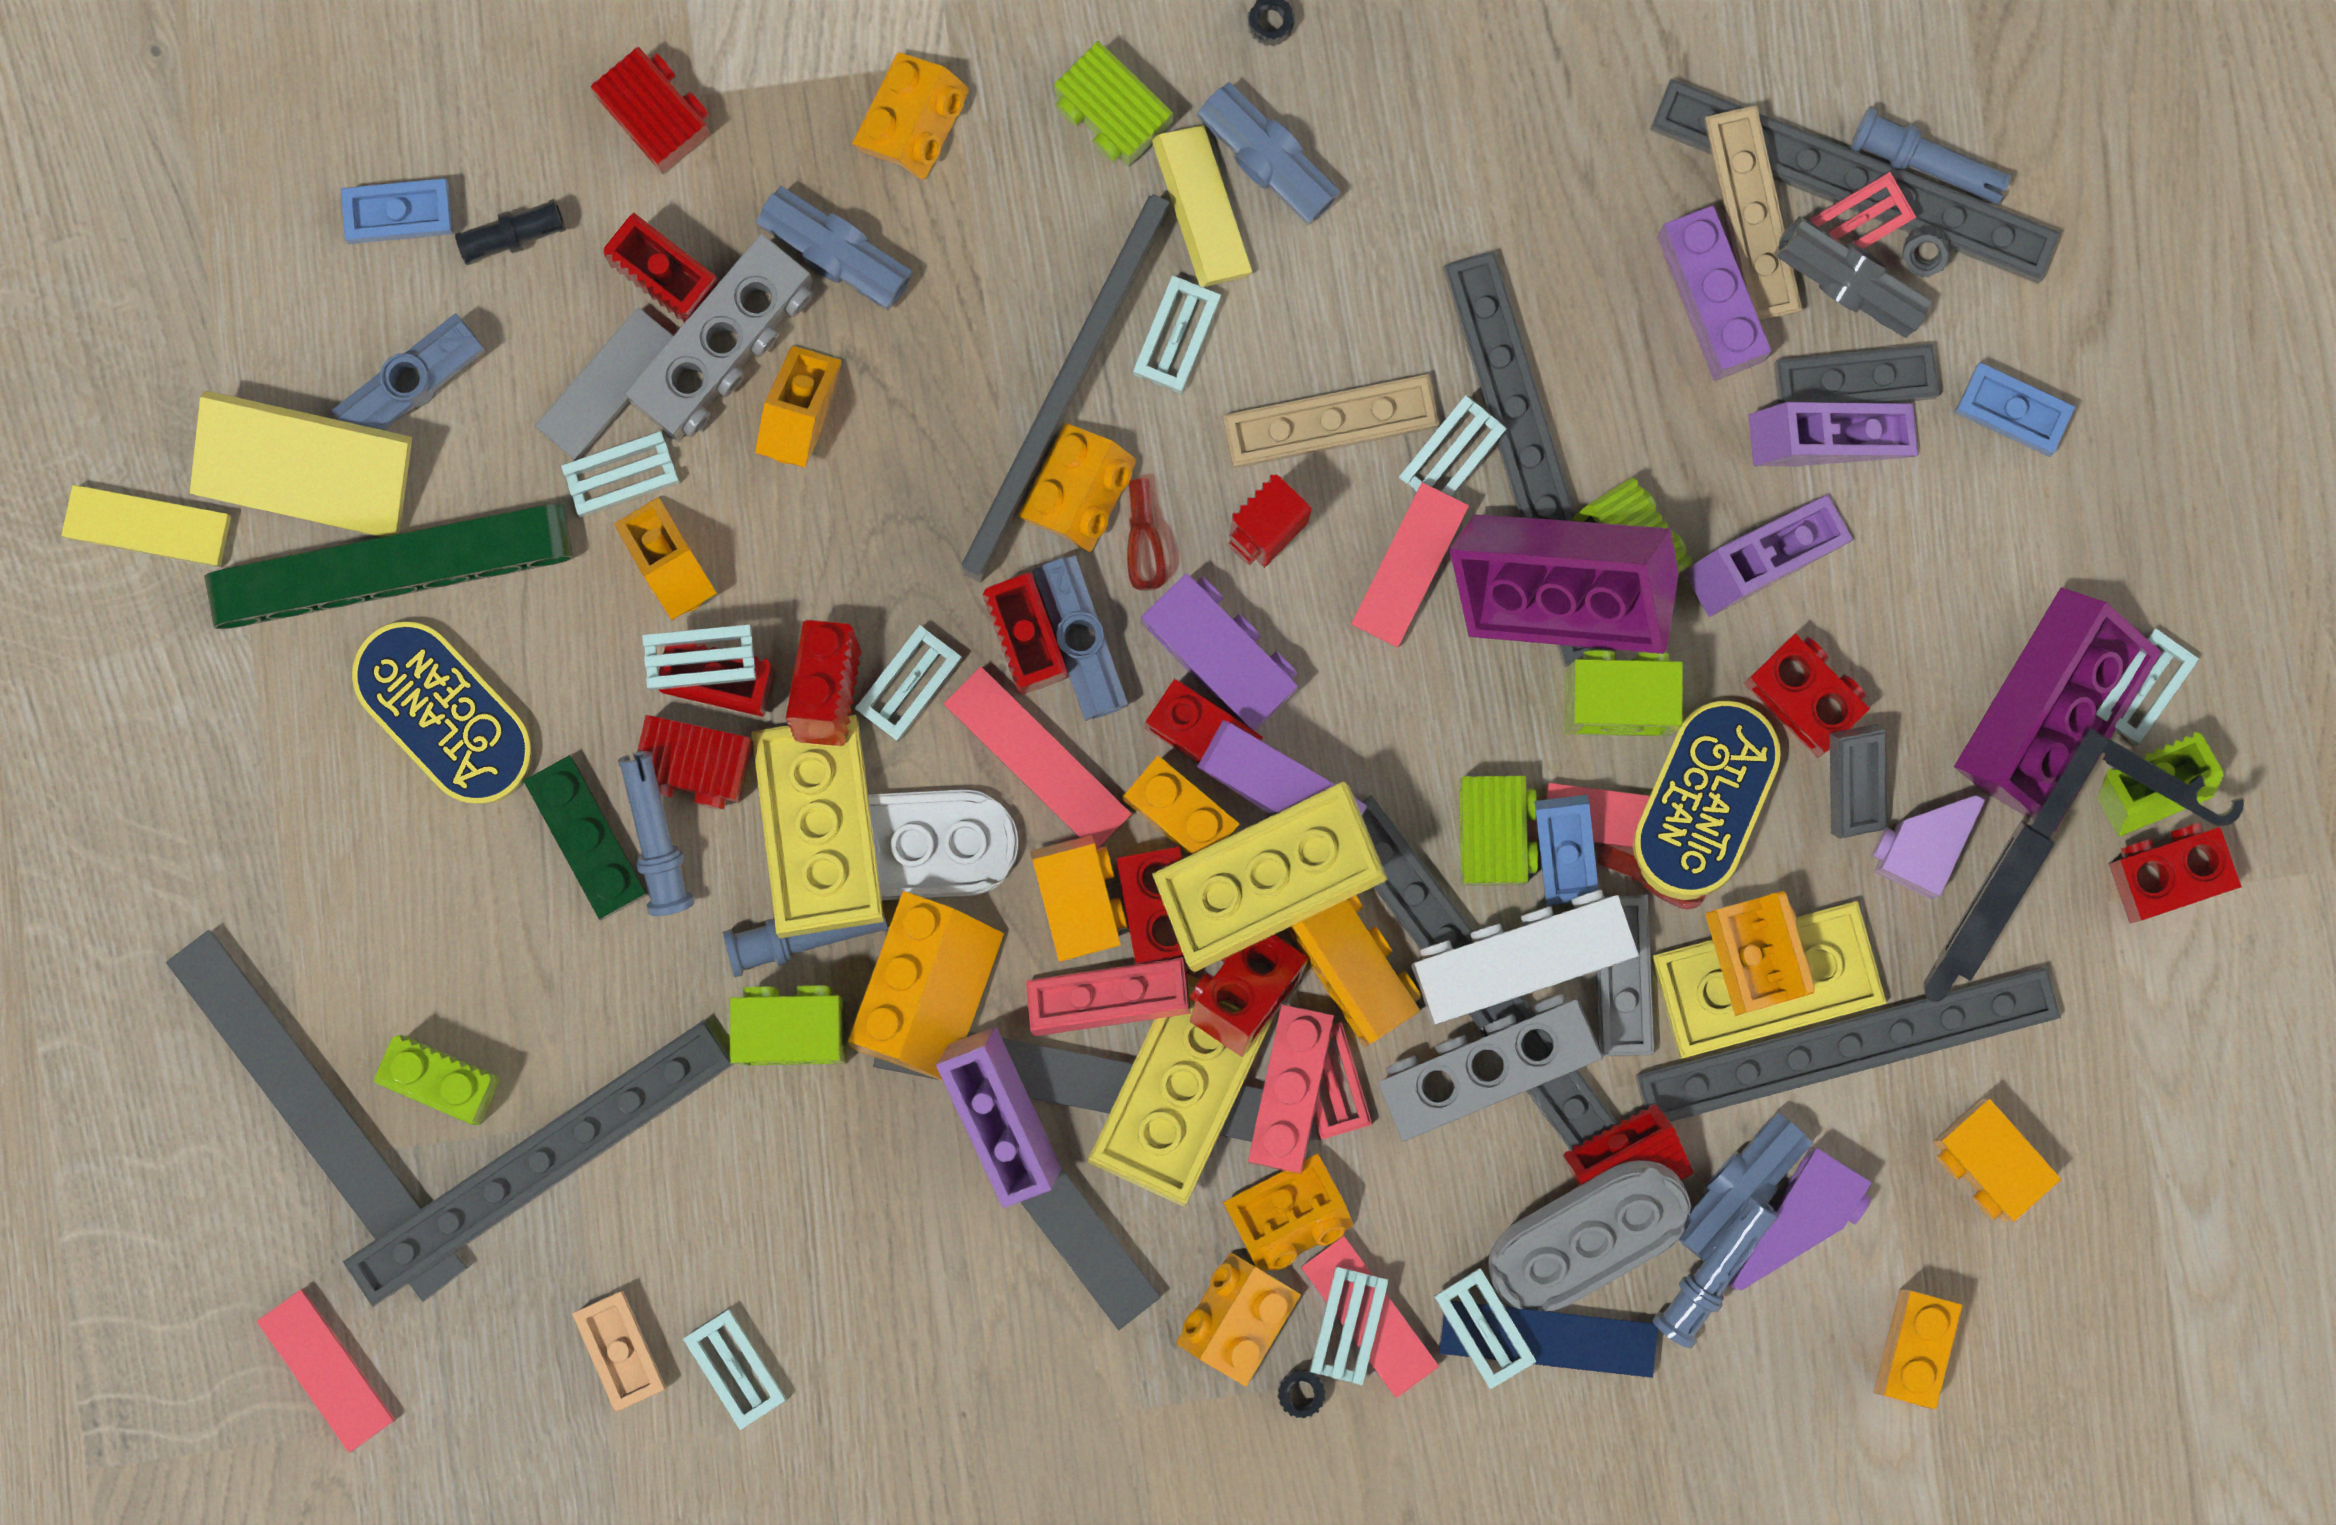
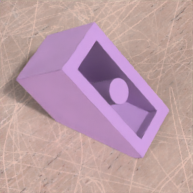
[1872,795,1985,899]

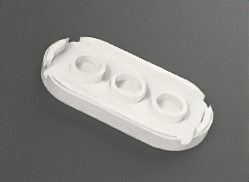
[868,790,1019,901]

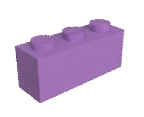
[1657,205,1771,381]
[1141,573,1298,732]
[936,1026,1062,1208]

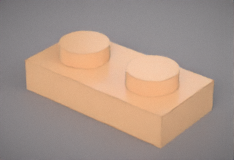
[572,1291,666,1412]

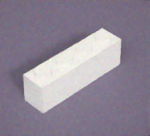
[1411,890,1639,1026]

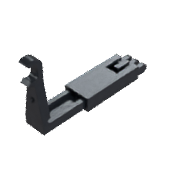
[1923,726,2244,1002]

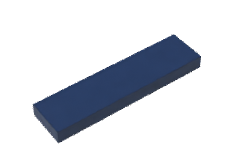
[1438,1300,1658,1378]

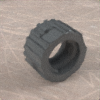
[1902,225,1951,278]

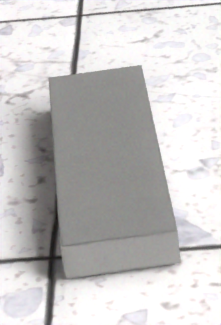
[535,307,673,461]
[1596,895,1654,1057]

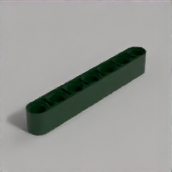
[204,504,574,629]

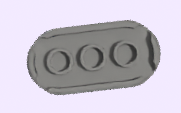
[1489,1161,1691,1312]

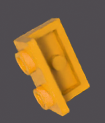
[852,52,969,180]
[1018,423,1136,552]
[1705,891,1815,1016]
[1177,1253,1301,1387]

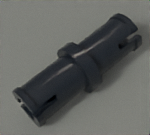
[455,199,566,266]

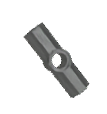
[1774,216,1932,338]

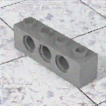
[624,233,813,442]
[1378,994,1604,1142]

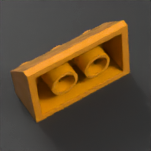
[848,891,1004,1082]
[1286,895,1422,1048]

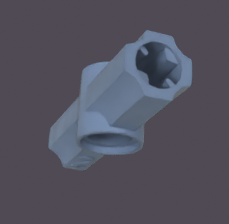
[1197,82,1340,226]
[756,186,913,311]
[331,313,486,430]
[1032,555,1128,721]
[1679,1113,1813,1262]

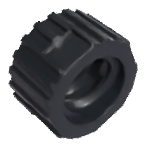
[1248,0,1294,46]
[1277,1369,1326,1419]

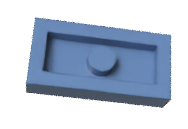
[341,178,453,244]
[1954,362,2075,457]
[1534,795,1599,906]

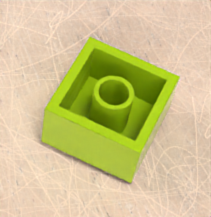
[1564,650,1683,737]
[730,986,846,1066]

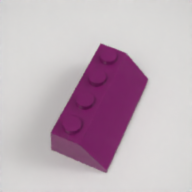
[1449,514,1679,654]
[1954,587,2162,832]

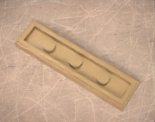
[1704,105,1802,321]
[1222,374,1439,469]

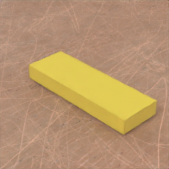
[1152,125,1252,288]
[61,485,231,568]

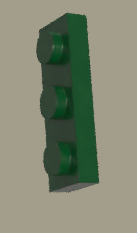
[523,755,648,921]

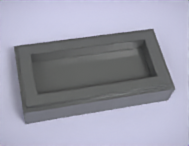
[1830,724,1887,839]

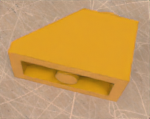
[755,346,842,468]
[614,497,717,621]

